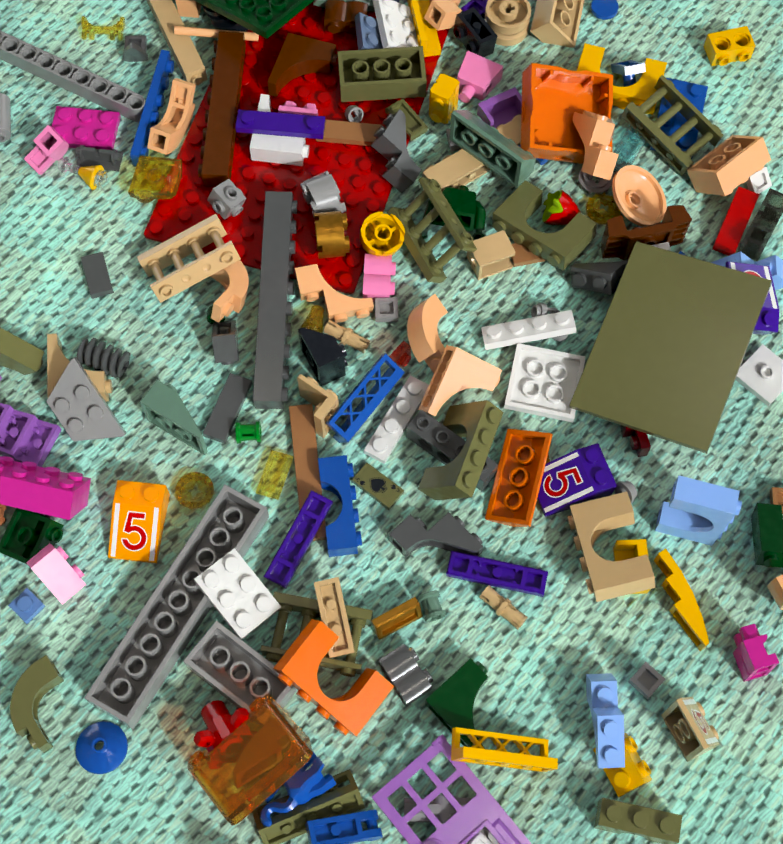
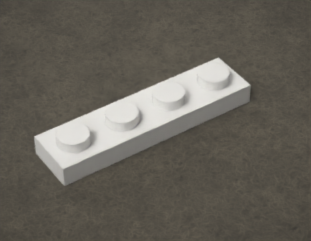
[481,310,576,350]
[364,375,429,464]

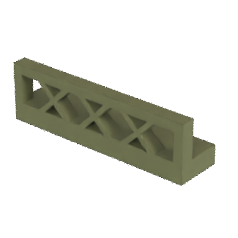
[252,769,365,844]

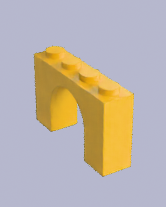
[577,43,667,115]

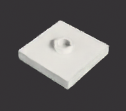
[735,344,783,406]

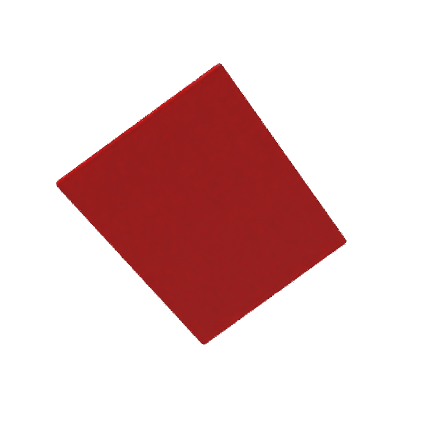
[144,2,449,294]

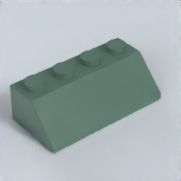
[449,110,536,188]

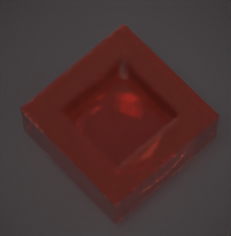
[389,340,411,367]

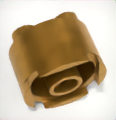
[314,211,350,259]

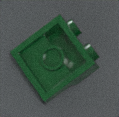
[0,508,64,564]

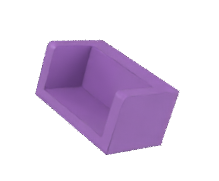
[477,87,522,128]

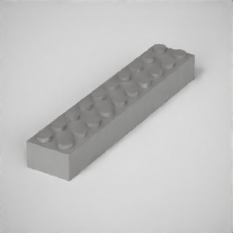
[84,485,269,729]

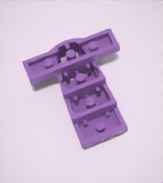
[0,376,62,467]

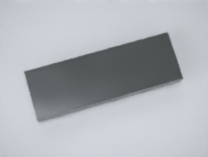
[203,373,252,444]

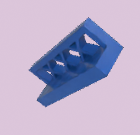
[326,353,405,443]

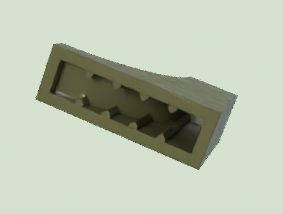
[0,327,44,375]

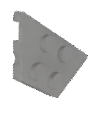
[46,357,126,441]

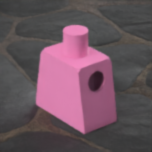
[457,51,503,103]

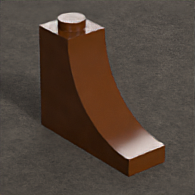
[267,32,338,97]

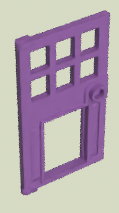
[372,734,532,844]

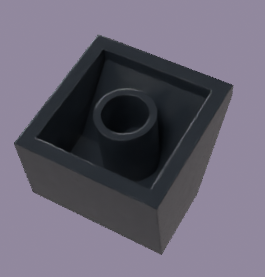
[298,327,348,386]

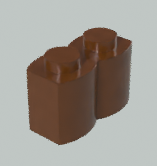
[324,0,368,35]

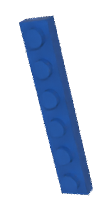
[130,50,174,168]

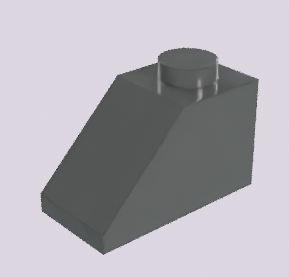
[212,320,239,365]

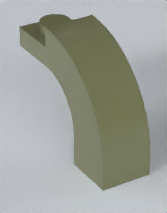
[10,655,64,753]

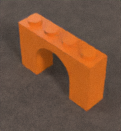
[273,619,394,737]

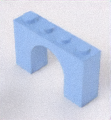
[655,475,742,546]

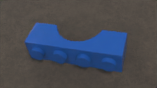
[318,455,362,557]

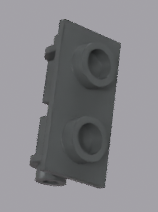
[75,145,124,172]

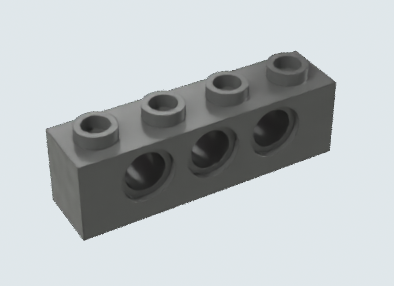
[406,409,498,491]

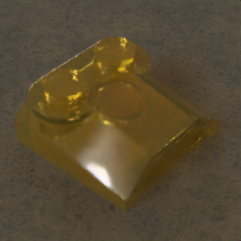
[128,156,182,203]

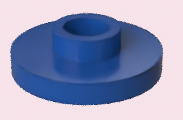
[591,0,619,20]

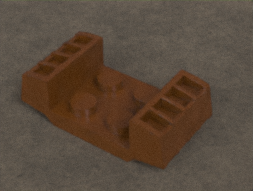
[601,205,692,260]

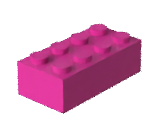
[0,456,91,520]

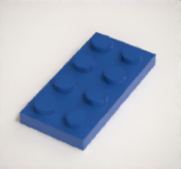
[650,78,708,159]

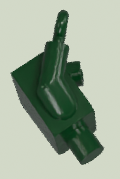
[422,185,486,241]

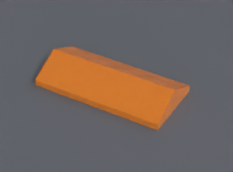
[485,429,553,527]

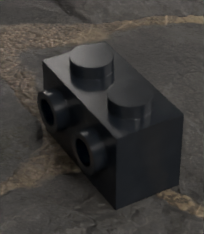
[453,7,498,57]

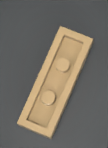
[314,577,355,658]

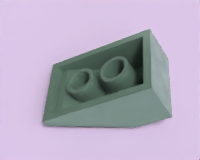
[140,380,208,455]

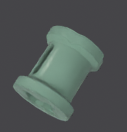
[417,590,447,622]

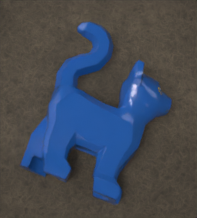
[255,740,337,827]

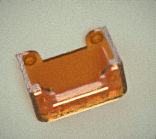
[188,694,313,826]

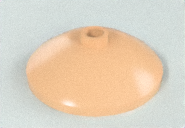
[612,165,667,227]

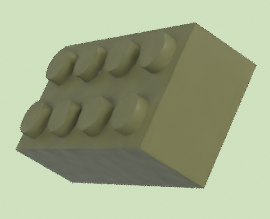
[338,46,427,102]

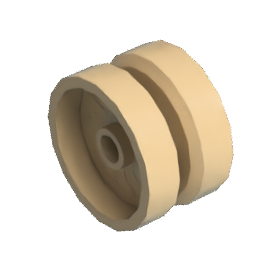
[485,0,531,46]

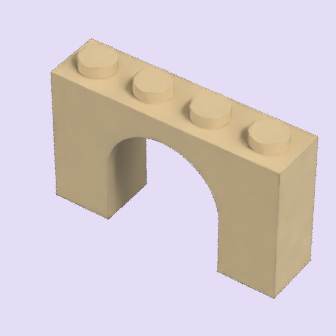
[567,491,655,602]

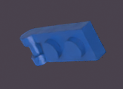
[305,810,383,844]

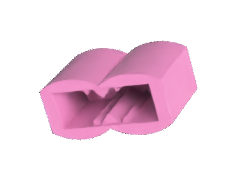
[363,254,396,302]

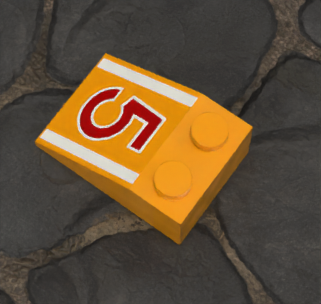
[108,480,170,563]

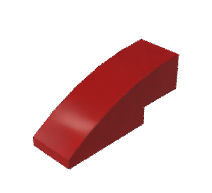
[712,186,759,256]

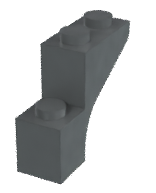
[371,109,422,193]
[571,259,629,295]
[389,512,483,558]

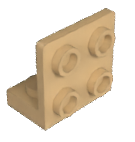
[297,374,340,438]

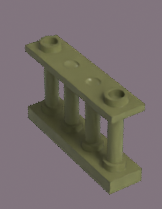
[621,75,724,176]
[387,177,477,283]
[260,592,373,677]

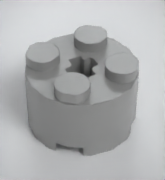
[300,170,346,217]

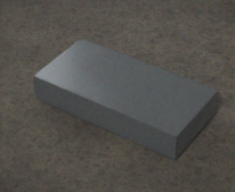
[80,252,114,299]

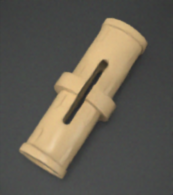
[323,320,370,354]
[479,585,528,630]

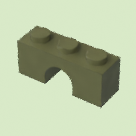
[594,798,682,844]

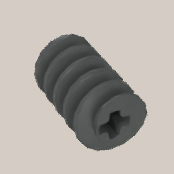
[77,338,131,378]

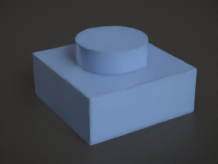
[8,588,45,624]

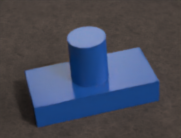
[611,60,646,87]

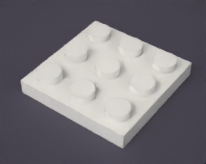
[504,343,586,423]

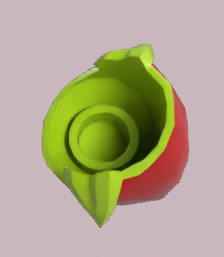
[542,190,581,225]

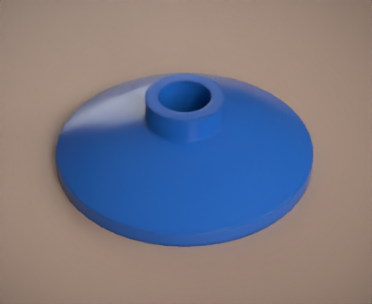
[75,721,128,774]

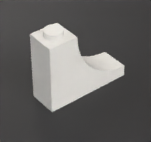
[250,94,309,166]

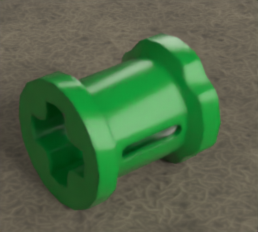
[235,421,262,444]

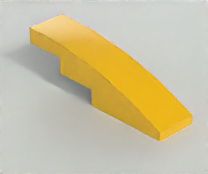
[654,548,709,651]

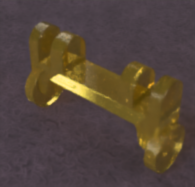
[82,16,125,41]

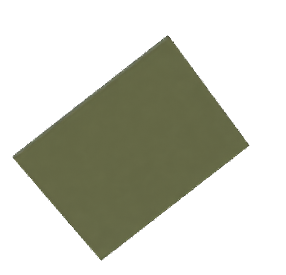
[569,241,772,454]

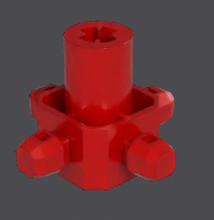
[194,700,258,769]

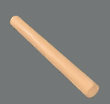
[174,26,259,41]

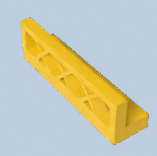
[407,0,441,57]
[451,727,558,772]

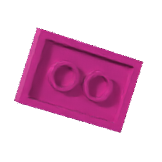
[51,106,121,150]

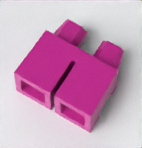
[733,624,779,682]

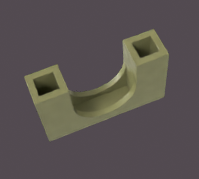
[492,180,597,271]
[418,400,504,500]

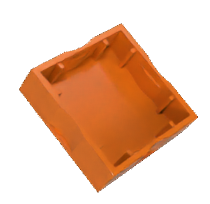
[521,63,613,164]

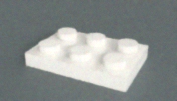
[372,0,419,49]
[194,548,281,640]

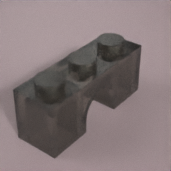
[737,188,783,261]

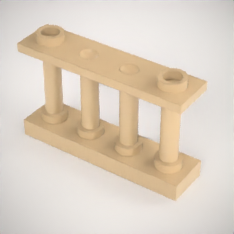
[137,214,241,303]

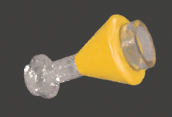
[58,157,108,190]

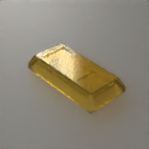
[256,450,294,500]

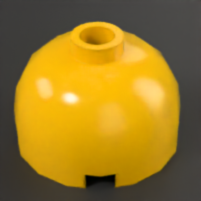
[360,212,405,256]

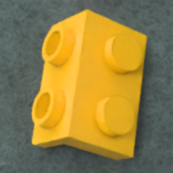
[593,733,652,797]

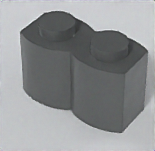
[378,644,433,706]

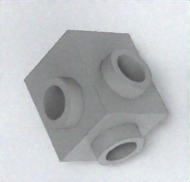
[207,179,246,220]

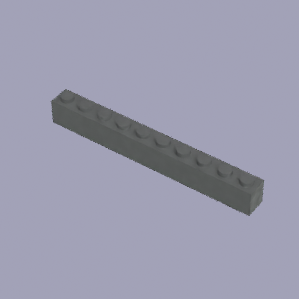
[253,191,298,409]

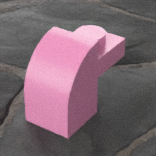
[24,125,69,175]

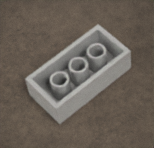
[183,621,297,727]

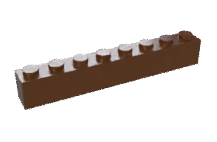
[198,31,246,187]

